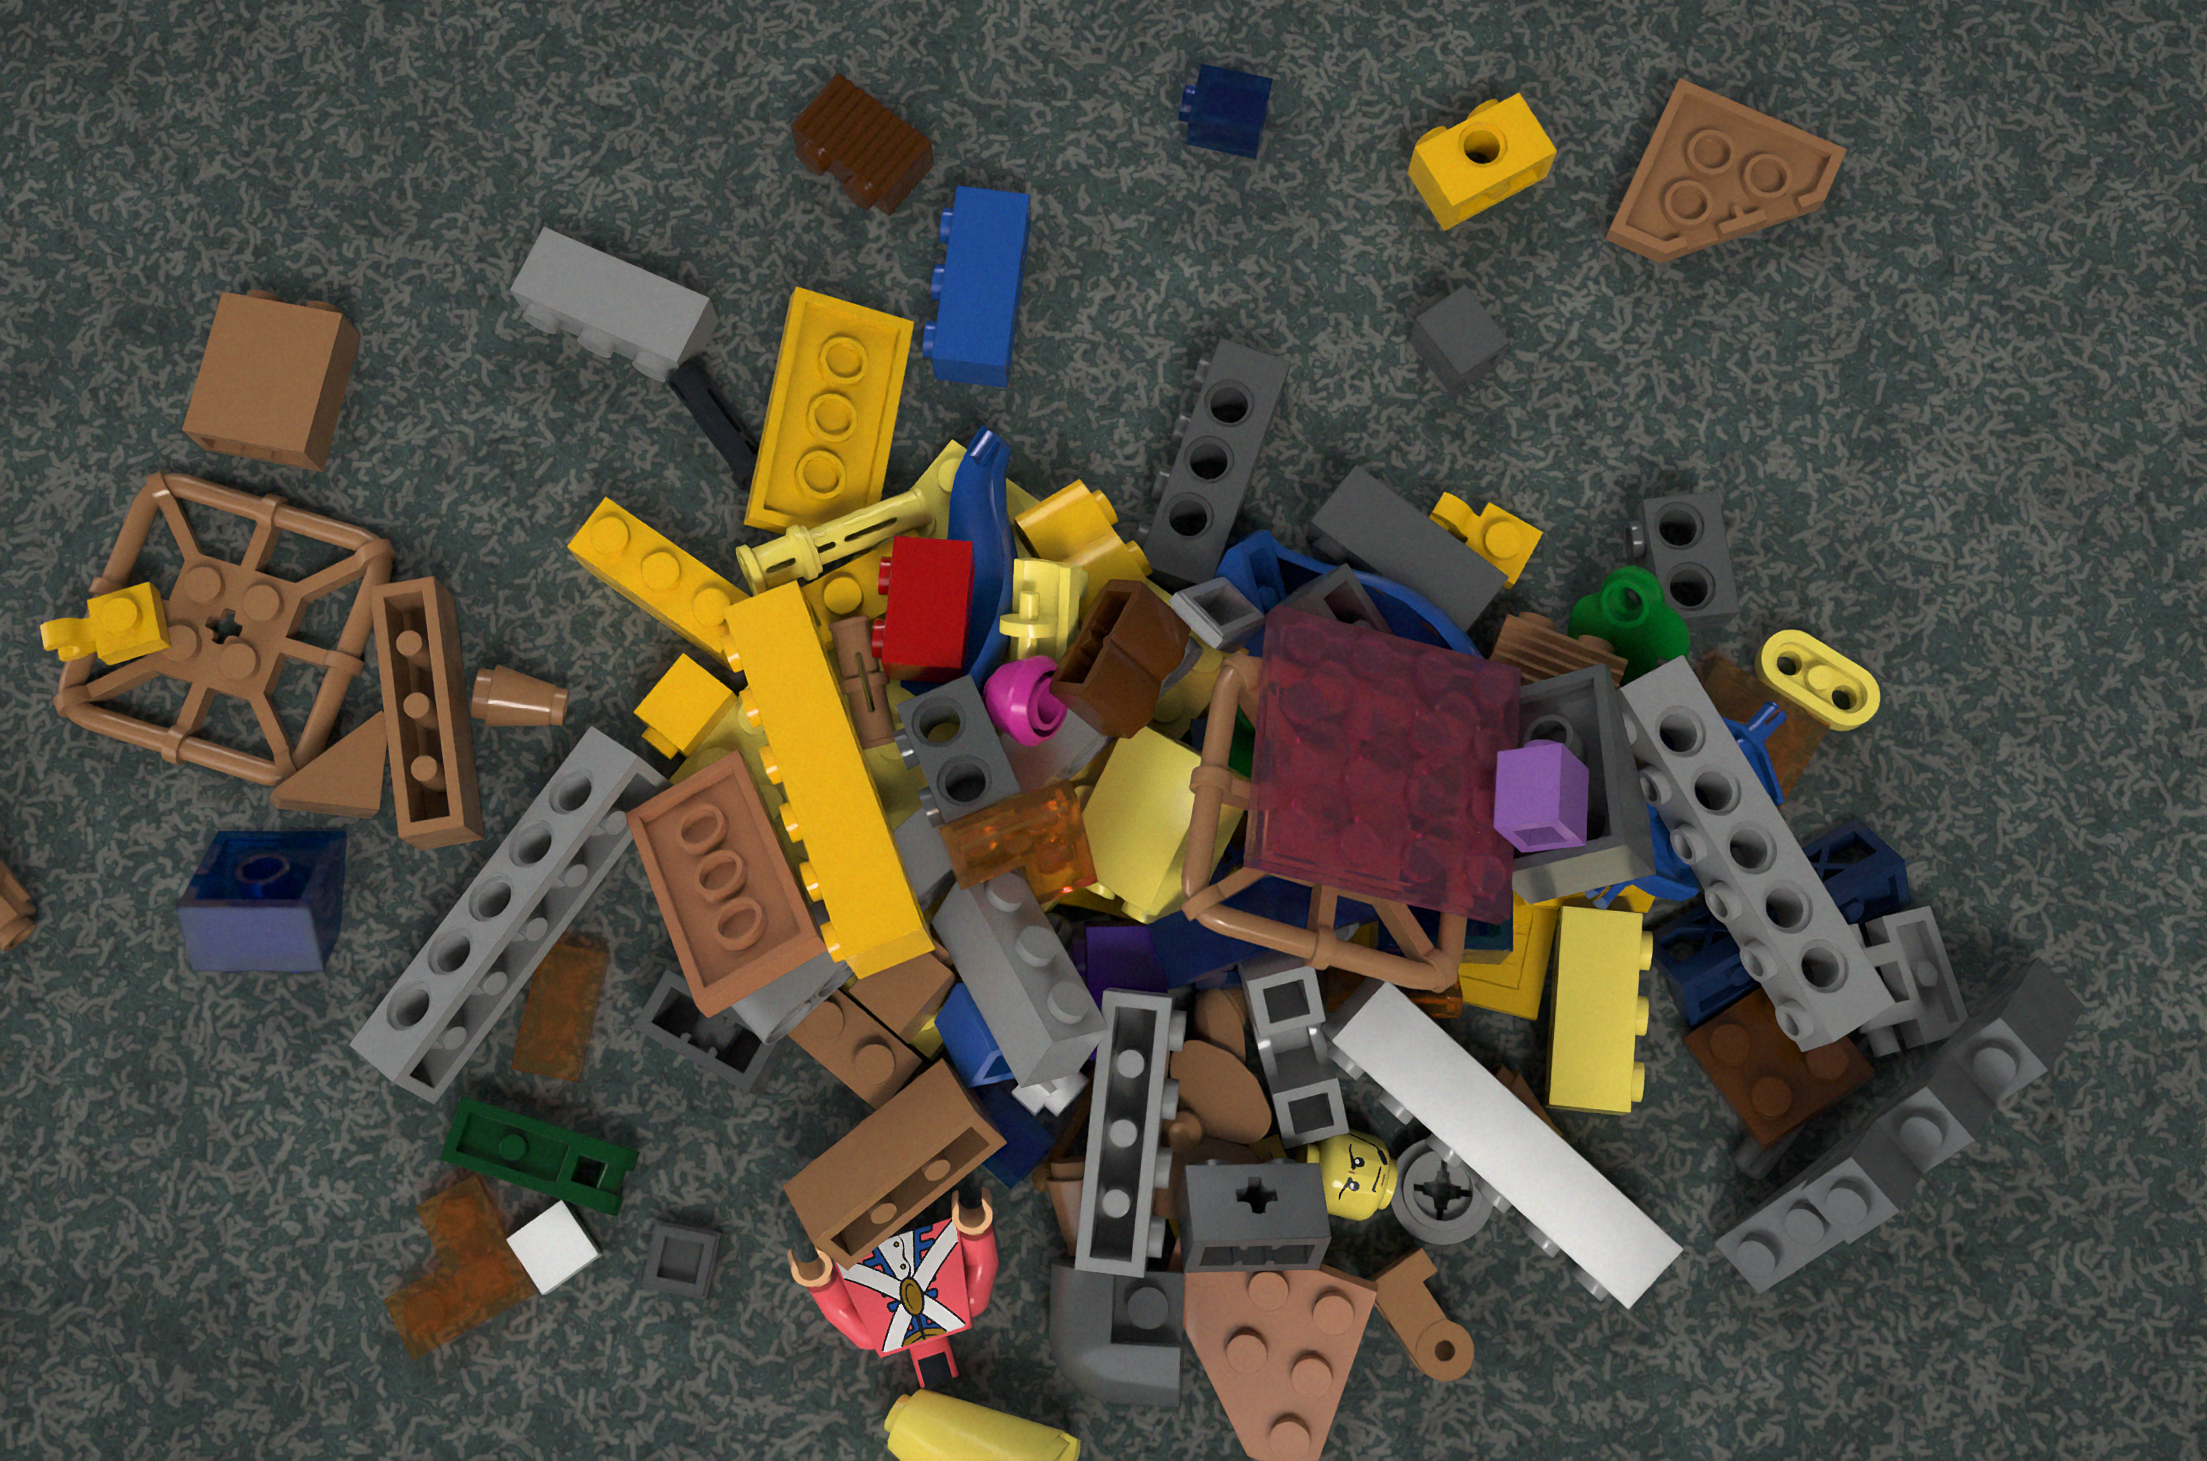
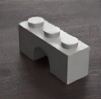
[1232,924,1349,1149]

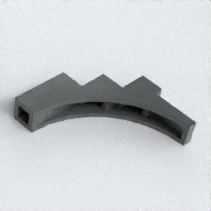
[1714,956,2085,1295]

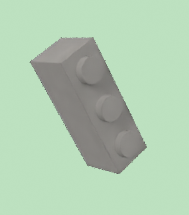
[510,227,719,382]
[931,863,1109,1088]

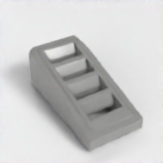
[1168,576,1267,654]

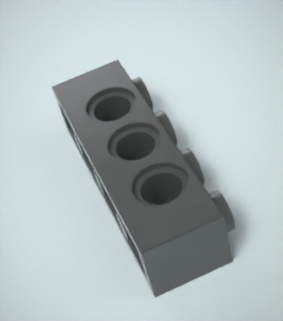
[1134,338,1291,593]

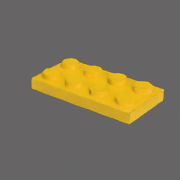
[744,286,914,555]

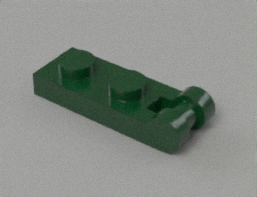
[438,1096,640,1217]

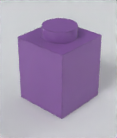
[1494,740,1589,853]

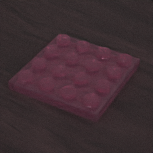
[1243,605,1521,925]

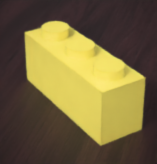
[1543,906,1653,1116]

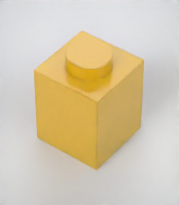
[634,653,738,760]

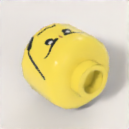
[1295,1129,1398,1221]

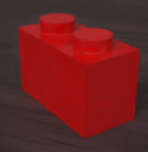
[872,536,976,684]

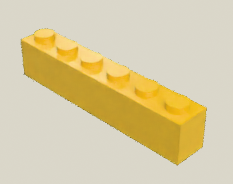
[720,580,936,980]

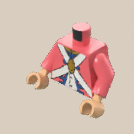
[787,1187,999,1388]

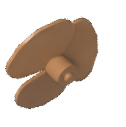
[1153,1040,1272,1220]

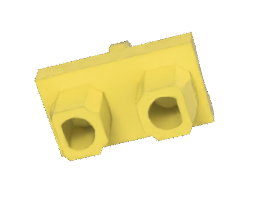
[999,557,1088,664]

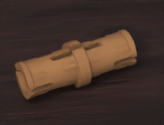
[828,615,896,750]

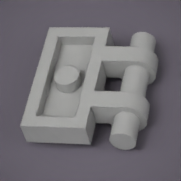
[1848,906,1968,1058]

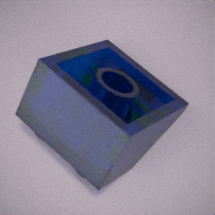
[176,831,347,973]

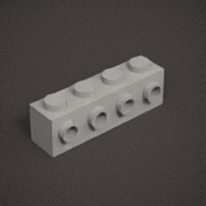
[1074,987,1187,1278]

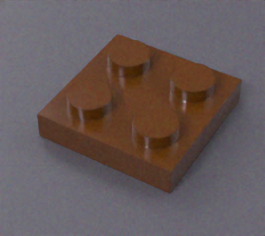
[1683,986,1875,1151]

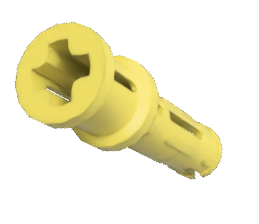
[736,486,932,596]

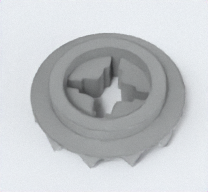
[1390,1139,1493,1245]

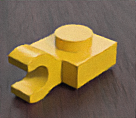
[1429,492,1543,590]
[40,582,171,666]

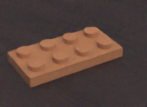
[625,749,828,1018]

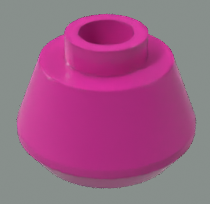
[983,655,1068,747]

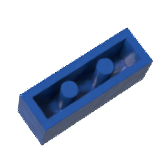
[923,186,1032,388]

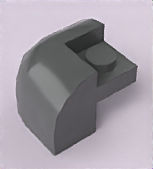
[1048,1257,1185,1407]

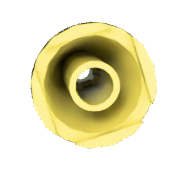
[884,1388,1080,1461]

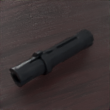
[667,360,760,494]

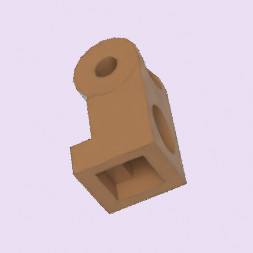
[1366,1247,1474,1381]

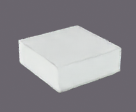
[506,1200,603,1295]

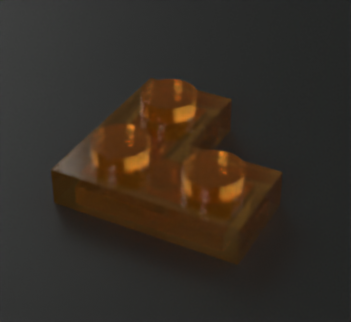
[939,778,1098,905]
[383,1174,538,1360]

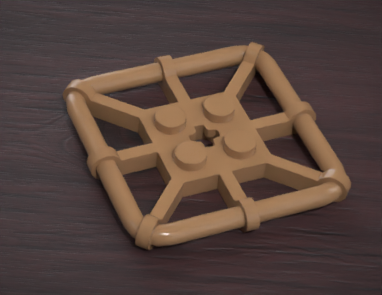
[52,470,397,787]
[1180,652,1484,993]

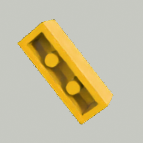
[567,497,751,671]

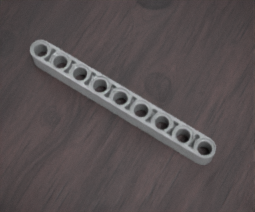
[731,636,1203,1045]

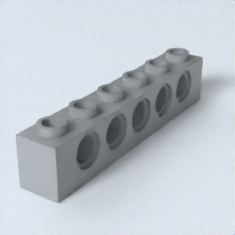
[1616,655,1896,1052]
[349,726,673,1105]

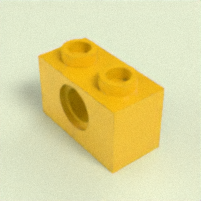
[1407,93,1557,231]

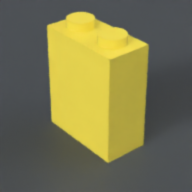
[1060,725,1258,927]

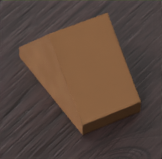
[269,710,387,819]

